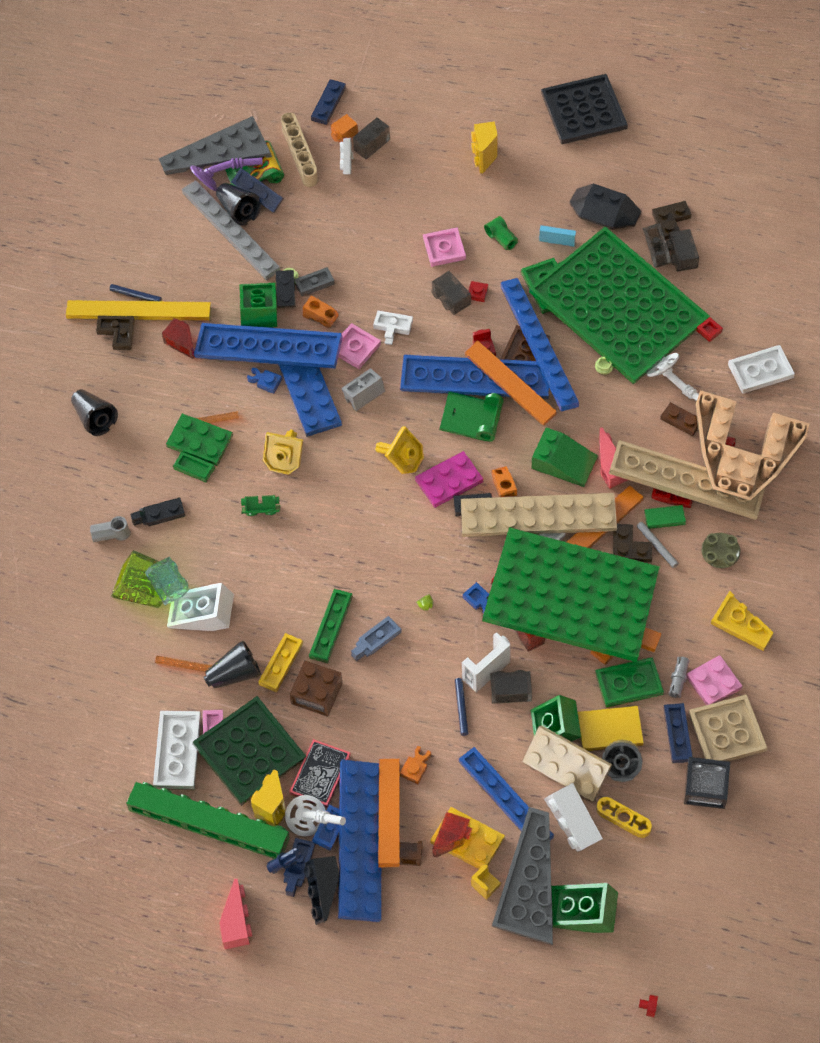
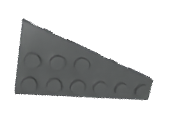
[159,116,272,175]
[492,807,553,946]

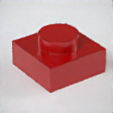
[467,281,489,303]
[697,317,723,342]

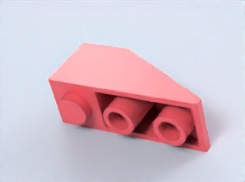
[599,427,628,489]
[219,878,252,949]

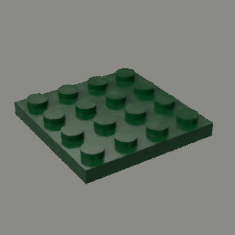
[192,696,306,806]

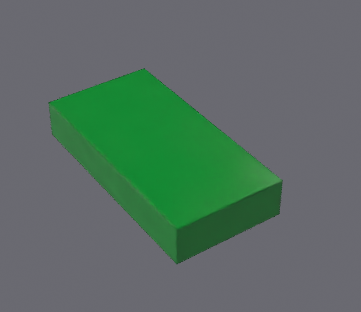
[173,451,215,483]
[644,505,686,529]

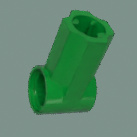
[484,216,518,250]

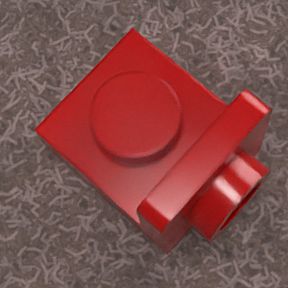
[472,329,496,356]

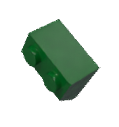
[531,695,581,742]

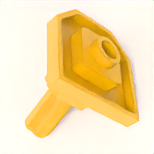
[375,426,424,474]
[262,429,303,475]

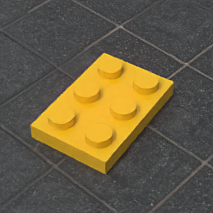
[430,807,505,869]

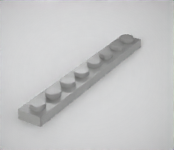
[182,180,280,280]

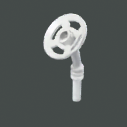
[647,353,699,401]
[285,795,346,837]

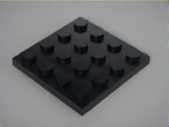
[541,74,628,145]

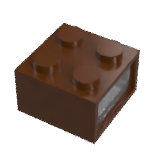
[289,660,343,717]

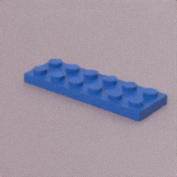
[278,364,342,437]

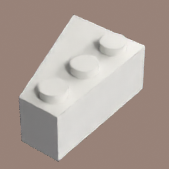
[544,783,603,852]

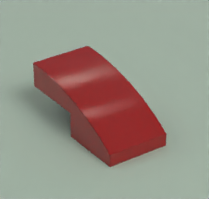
[651,488,693,508]

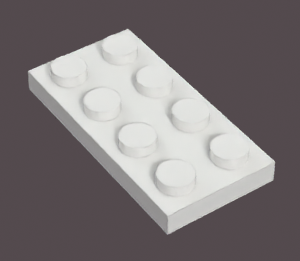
[153,711,201,789]

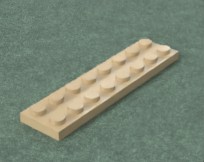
[609,440,765,520]
[461,493,617,537]

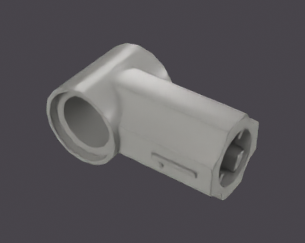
[90,516,131,542]

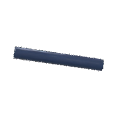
[110,284,162,301]
[455,678,469,736]

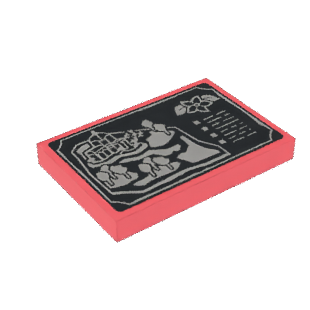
[289,739,351,808]

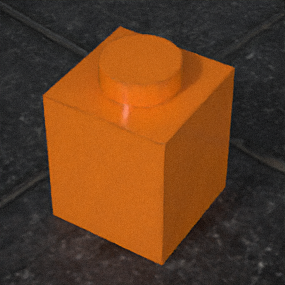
[331,114,359,143]

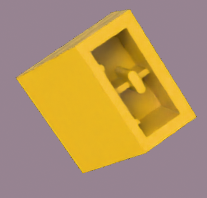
[471,121,498,174]
[251,770,286,827]

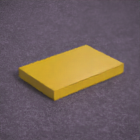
[578,706,644,751]

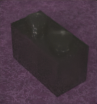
[353,117,390,159]
[643,223,672,268]
[666,229,699,272]
[431,271,471,315]
[490,670,532,704]

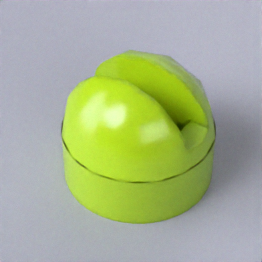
[416,594,434,611]

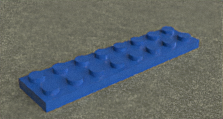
[194,323,343,369]
[400,355,549,399]
[338,760,381,922]

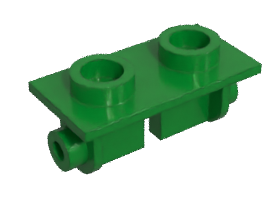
[241,495,281,516]

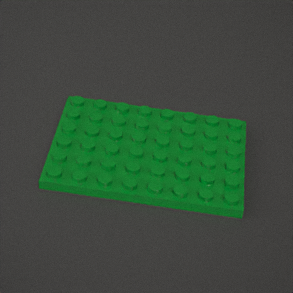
[529,227,710,384]
[482,527,660,662]

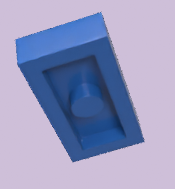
[311,804,340,851]

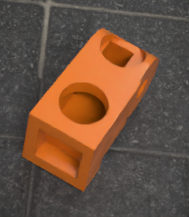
[303,295,339,328]
[491,466,517,497]

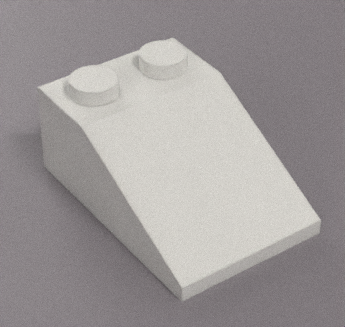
[167,583,234,631]

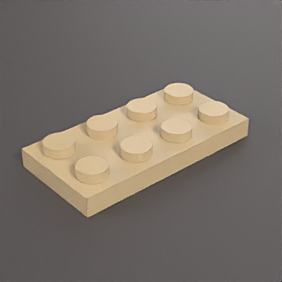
[522,725,612,801]

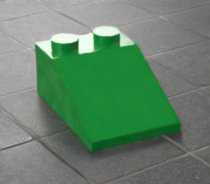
[239,283,278,328]
[531,427,598,487]
[551,883,618,933]

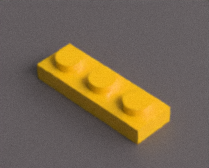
[258,633,303,692]

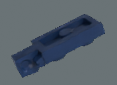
[283,838,316,897]

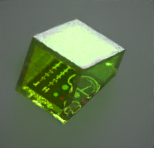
[111,550,176,608]

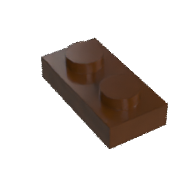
[660,402,698,436]

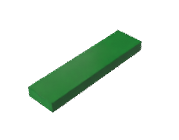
[309,589,353,664]

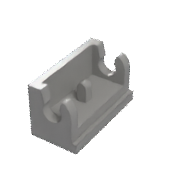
[342,368,385,411]

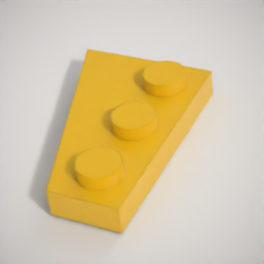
[711,591,774,651]

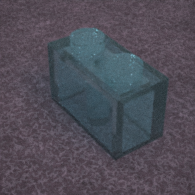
[145,556,190,606]

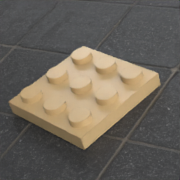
[689,695,767,761]

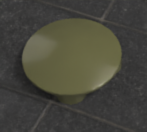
[701,533,740,568]

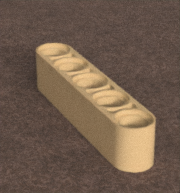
[281,112,318,187]

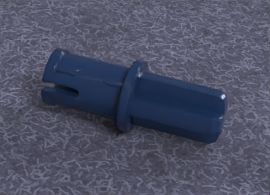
[266,848,301,874]

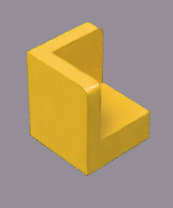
[471,864,501,900]

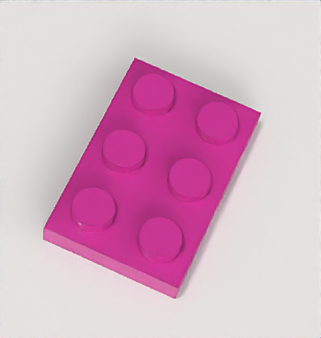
[415,451,483,508]

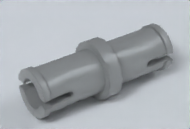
[668,657,690,698]

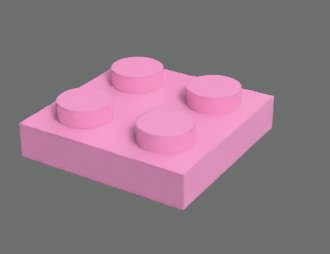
[423,228,466,267]
[338,323,381,369]
[686,655,742,705]

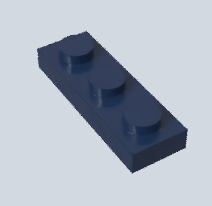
[311,79,346,125]
[231,168,284,213]
[663,703,693,764]

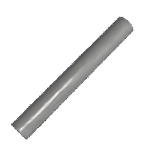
[637,522,679,568]

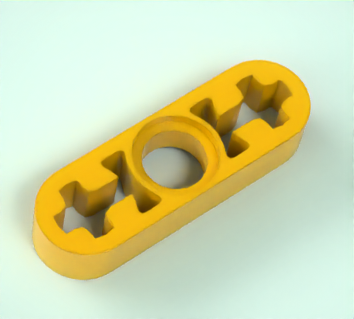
[596,797,652,838]

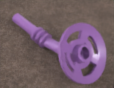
[190,158,262,191]

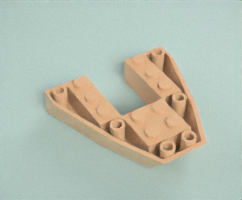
[695,390,809,500]

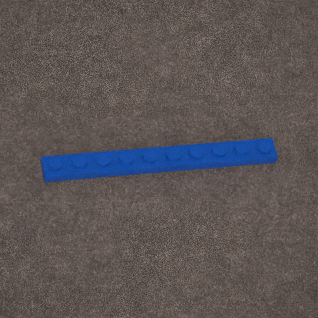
[501,278,579,412]

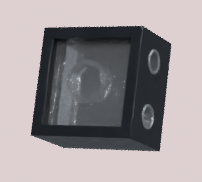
[684,757,730,809]

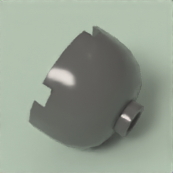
[602,739,643,782]

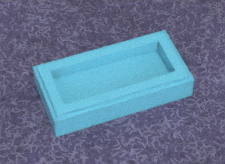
[539,226,576,247]

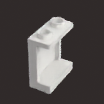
[462,633,510,692]

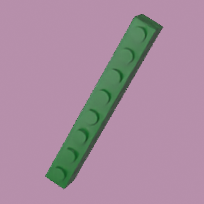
[126,782,290,859]

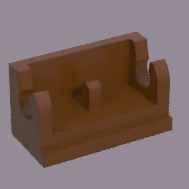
[400,841,423,866]

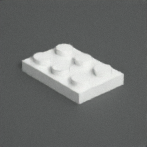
[728,345,795,394]

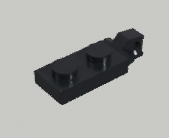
[130,497,185,527]

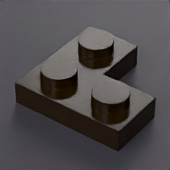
[652,201,692,241]
[96,316,135,350]
[613,524,652,563]

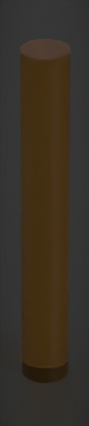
[196,411,239,423]
[155,656,212,672]

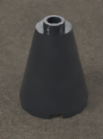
[216,183,262,225]
[71,389,118,436]
[204,641,261,689]

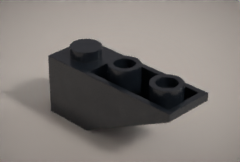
[304,856,339,925]

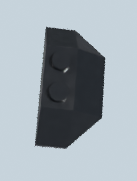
[570,183,642,229]

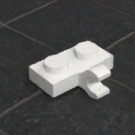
[340,138,354,174]
[373,311,413,345]

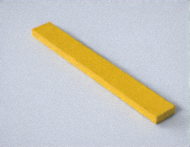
[66,300,211,321]

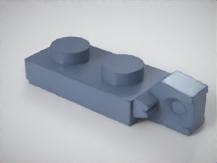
[351,616,402,661]

